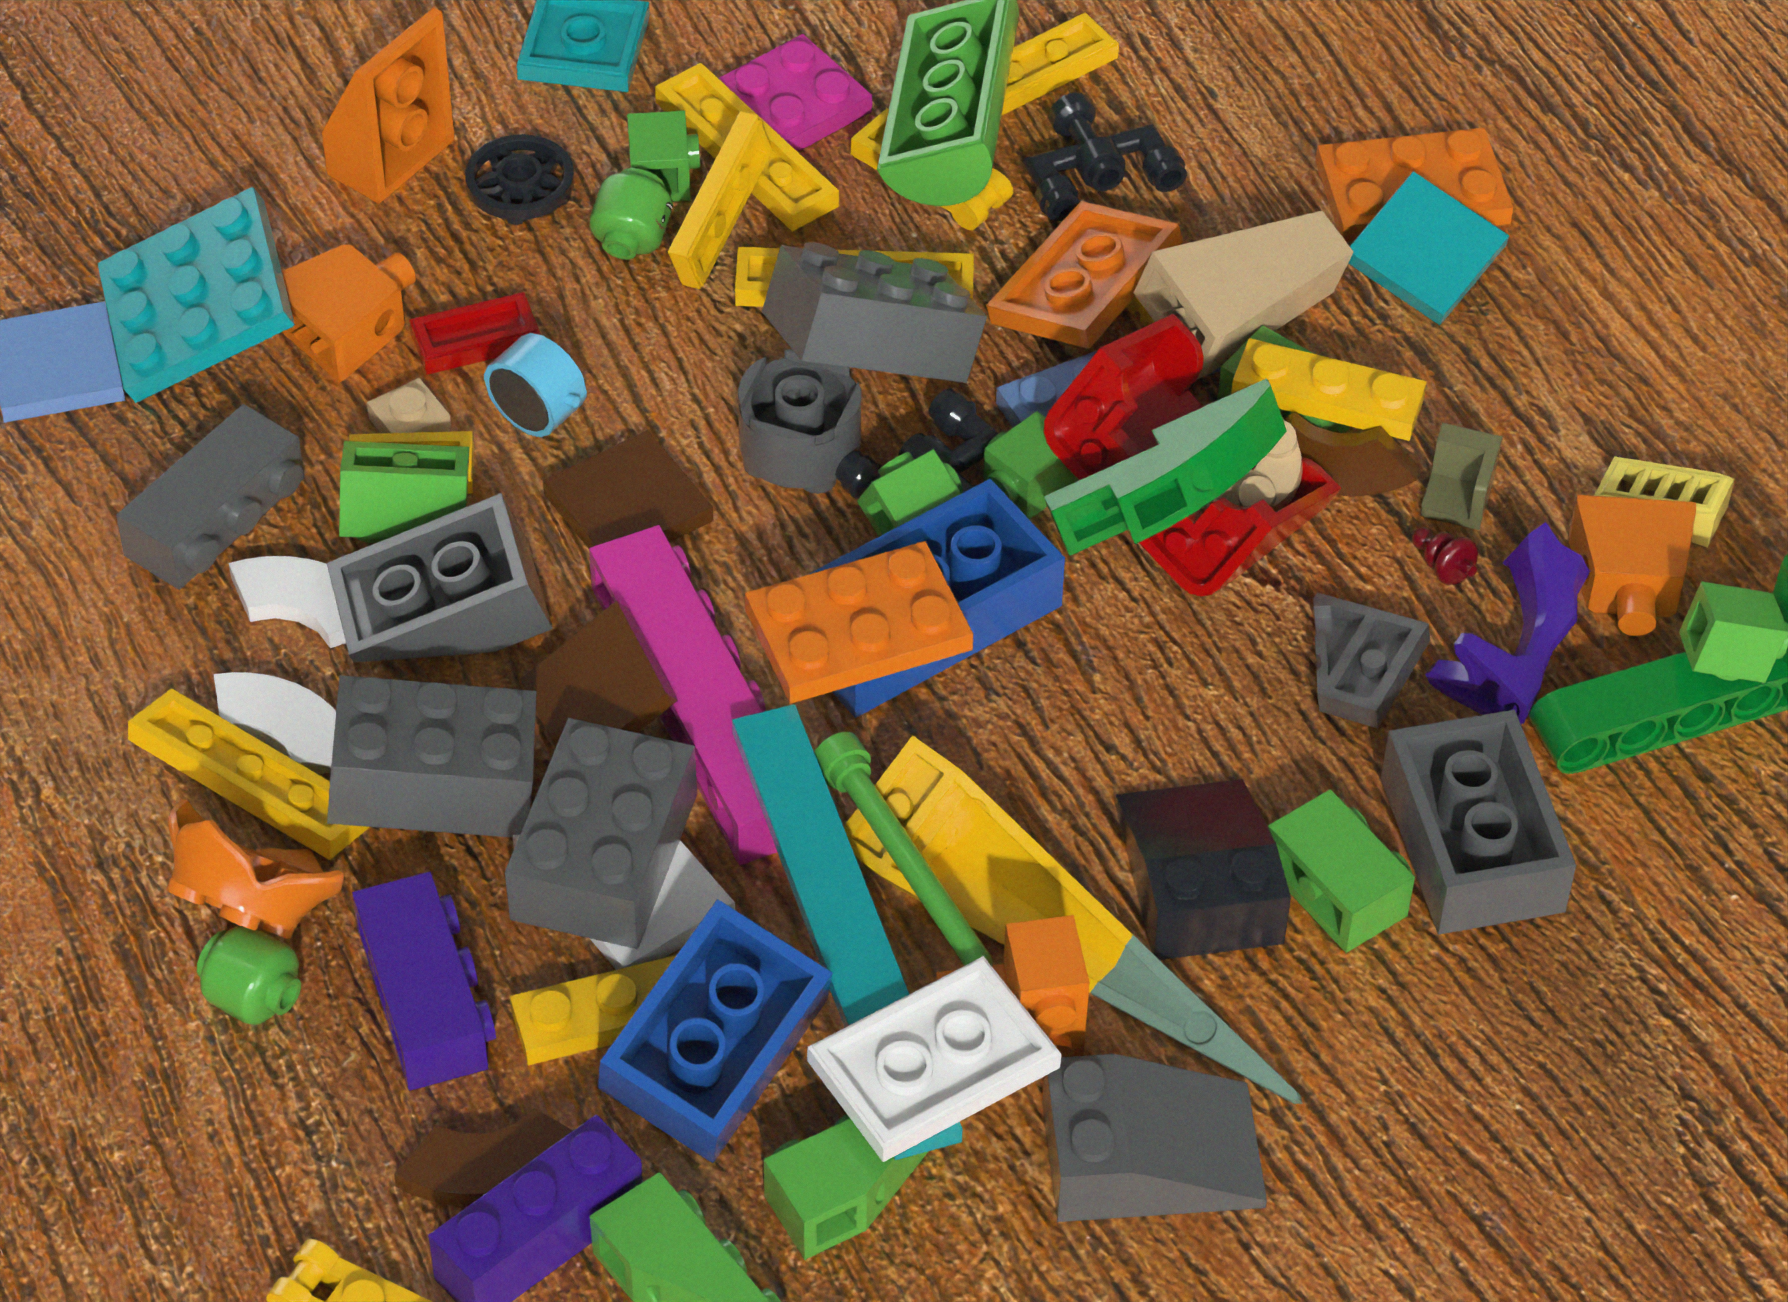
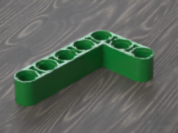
[1529,554,1788,774]

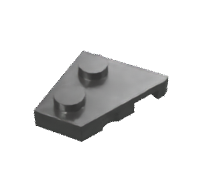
[1313,592,1430,728]

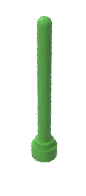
[814,732,993,966]

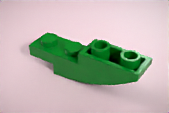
[1044,378,1287,556]

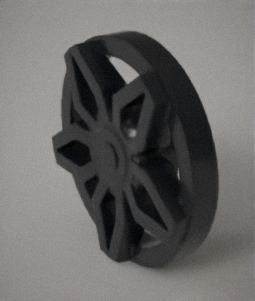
[465,134,574,225]

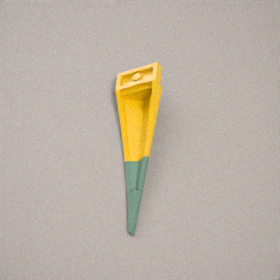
[843,735,1303,1104]

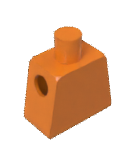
[282,244,416,383]
[1569,495,1696,636]

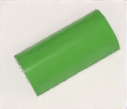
[877,0,1019,206]

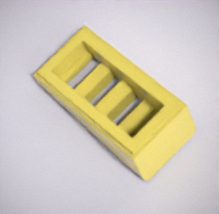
[1594,456,1735,548]

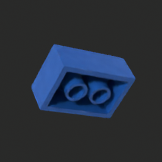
[598,899,833,1163]

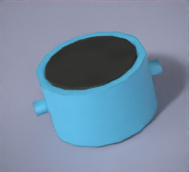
[484,333,587,437]

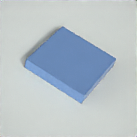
[0,301,125,423]

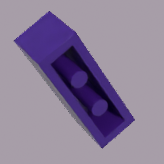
[352,871,496,1091]
[428,1114,643,1302]

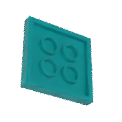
[98,187,295,403]

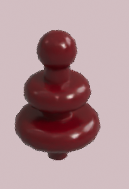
[1412,527,1478,585]

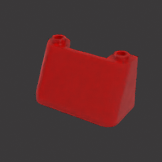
[1044,314,1342,597]

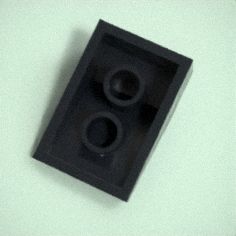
[1115,779,1291,960]

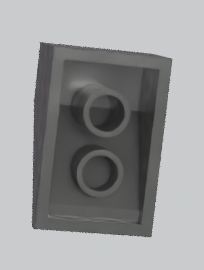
[326,493,553,663]
[1042,1054,1267,1222]

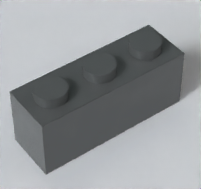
[116,404,305,590]

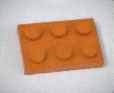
[1315,127,1513,242]
[986,201,1183,349]
[745,541,973,704]

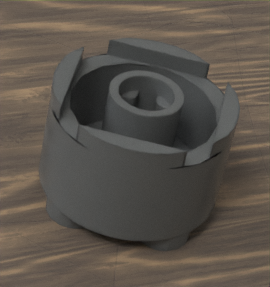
[738,349,861,494]

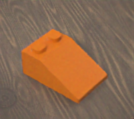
[322,7,455,204]

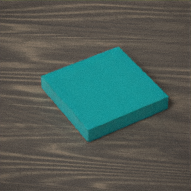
[517,0,650,92]
[1348,171,1509,325]

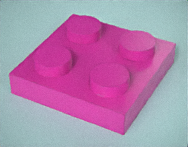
[718,34,872,152]

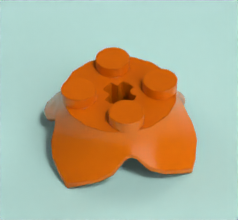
[166,799,344,939]

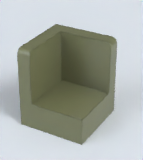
[1420,423,1502,530]

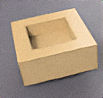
[367,378,452,433]

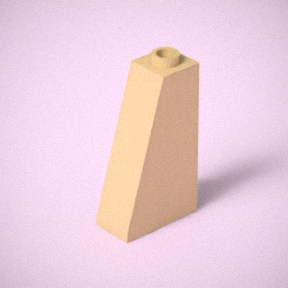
[1134,211,1354,379]

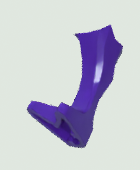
[1425,522,1590,725]

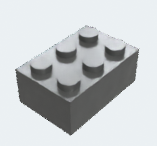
[762,242,987,383]
[327,675,536,838]
[1381,710,1576,935]
[505,718,697,949]

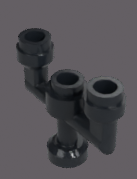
[1023,92,1187,221]
[835,388,999,499]

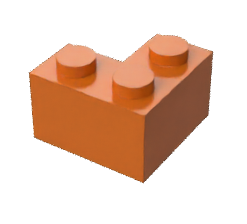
[936,915,1090,1057]

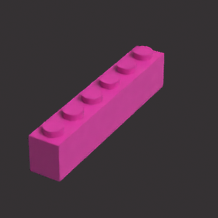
[589,525,777,866]

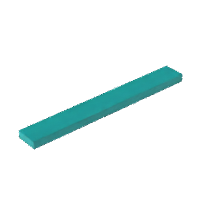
[732,704,963,1160]

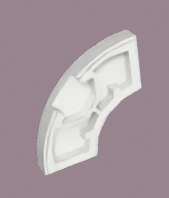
[228,556,346,648]
[214,672,336,774]

